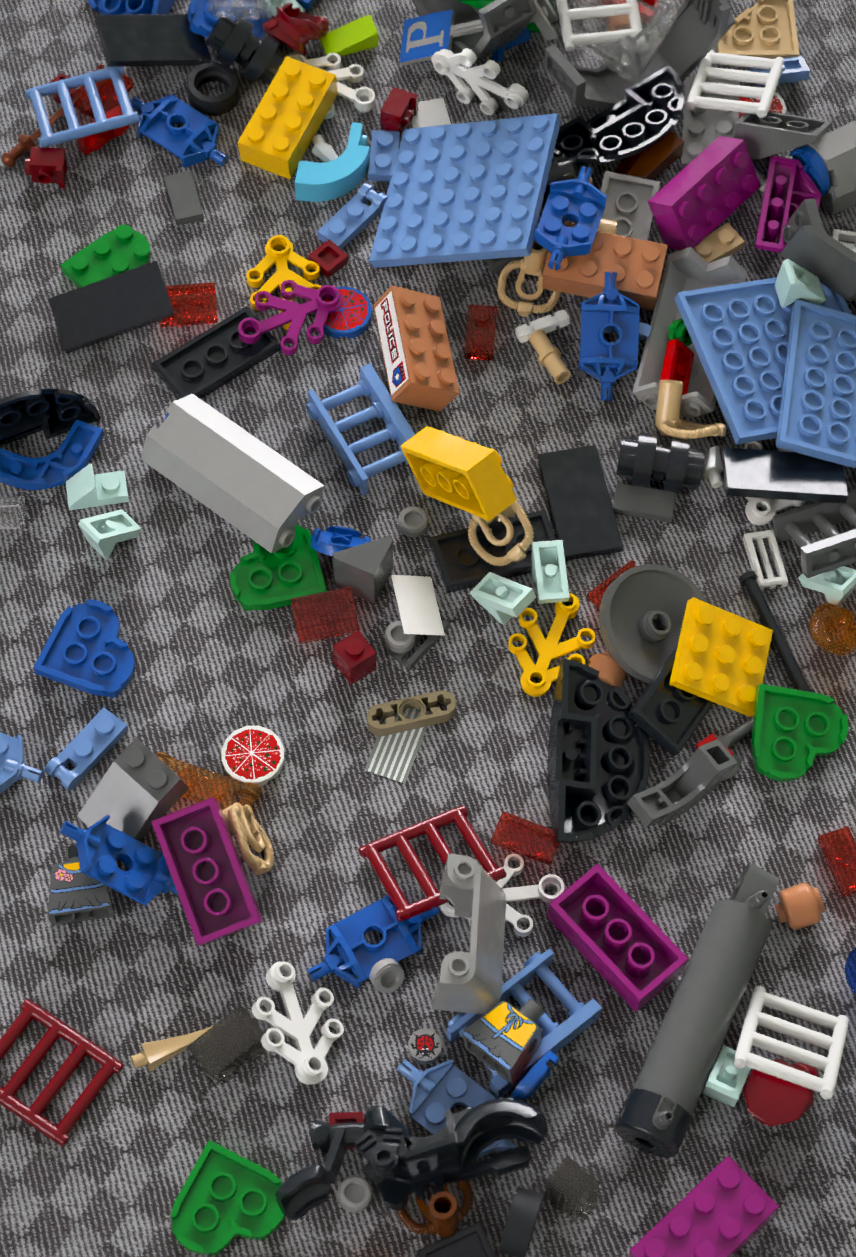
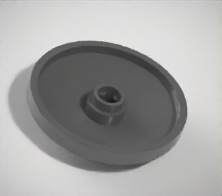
[599,564,708,684]

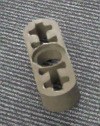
[367,690,456,736]

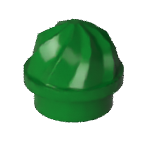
[667,318,693,346]

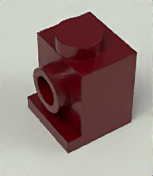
[380,87,418,135]
[25,147,68,188]

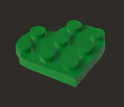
[60,225,151,288]
[230,525,327,611]
[751,683,849,782]
[171,1140,285,1256]

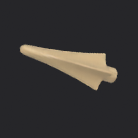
[130,1026,220,1071]

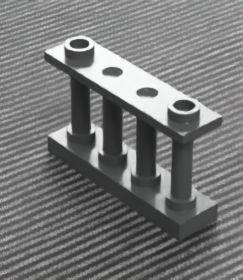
[773,489,856,578]

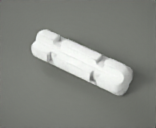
[515,310,570,343]

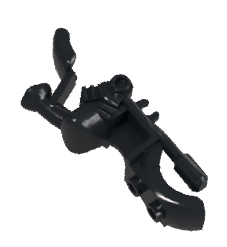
[275,1097,548,1220]

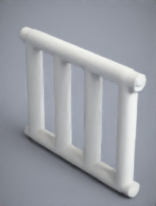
[556,0,644,51]
[686,50,784,118]
[734,986,849,1099]

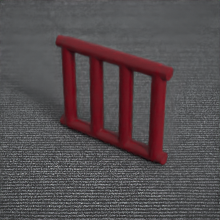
[358,805,507,922]
[0,999,124,1147]

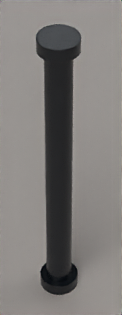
[739,571,816,693]

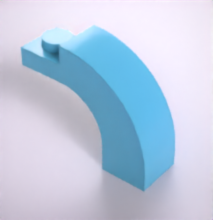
[295,122,370,202]

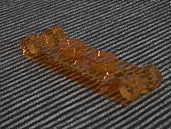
[155,751,262,810]

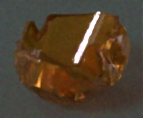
[809,602,856,656]

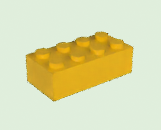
[238,56,338,180]
[400,426,517,521]

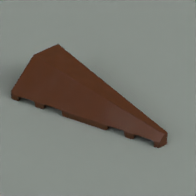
[614,131,684,180]

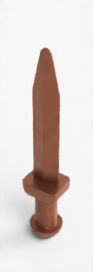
[2,94,81,167]

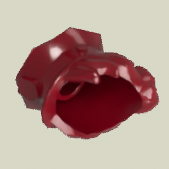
[262,3,330,55]
[742,1058,819,1127]

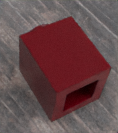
[333,630,376,685]

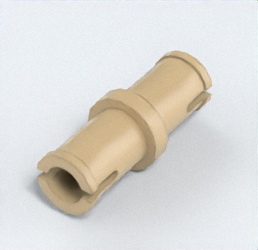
[529,329,571,384]

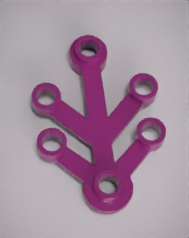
[238,280,342,356]

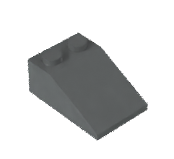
[734,111,832,162]
[77,738,189,841]

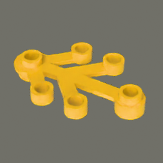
[246,235,321,330]
[508,593,596,697]

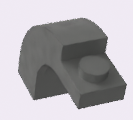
[627,739,738,828]

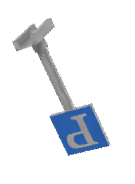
[399,0,558,66]

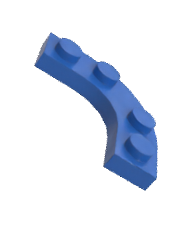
[0,419,104,490]

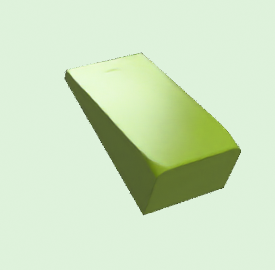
[319,15,378,56]

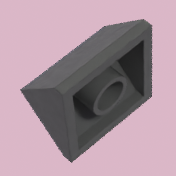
[332,535,393,604]

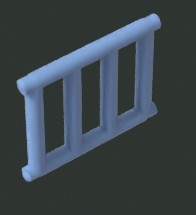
[25,67,140,148]

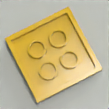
[669,597,773,717]

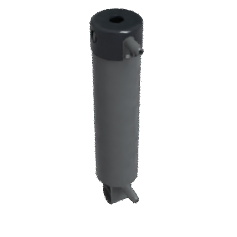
[614,862,779,1158]

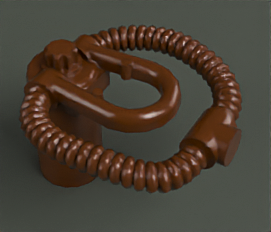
[396,1180,473,1237]

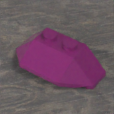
[755,156,821,253]

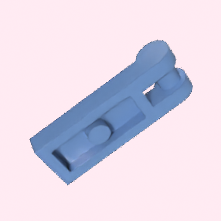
[317,182,389,250]
[44,707,128,791]

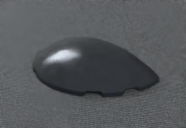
[553,65,685,163]
[0,389,101,446]
[548,658,650,843]

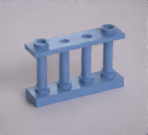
[306,363,415,496]
[446,948,602,1099]

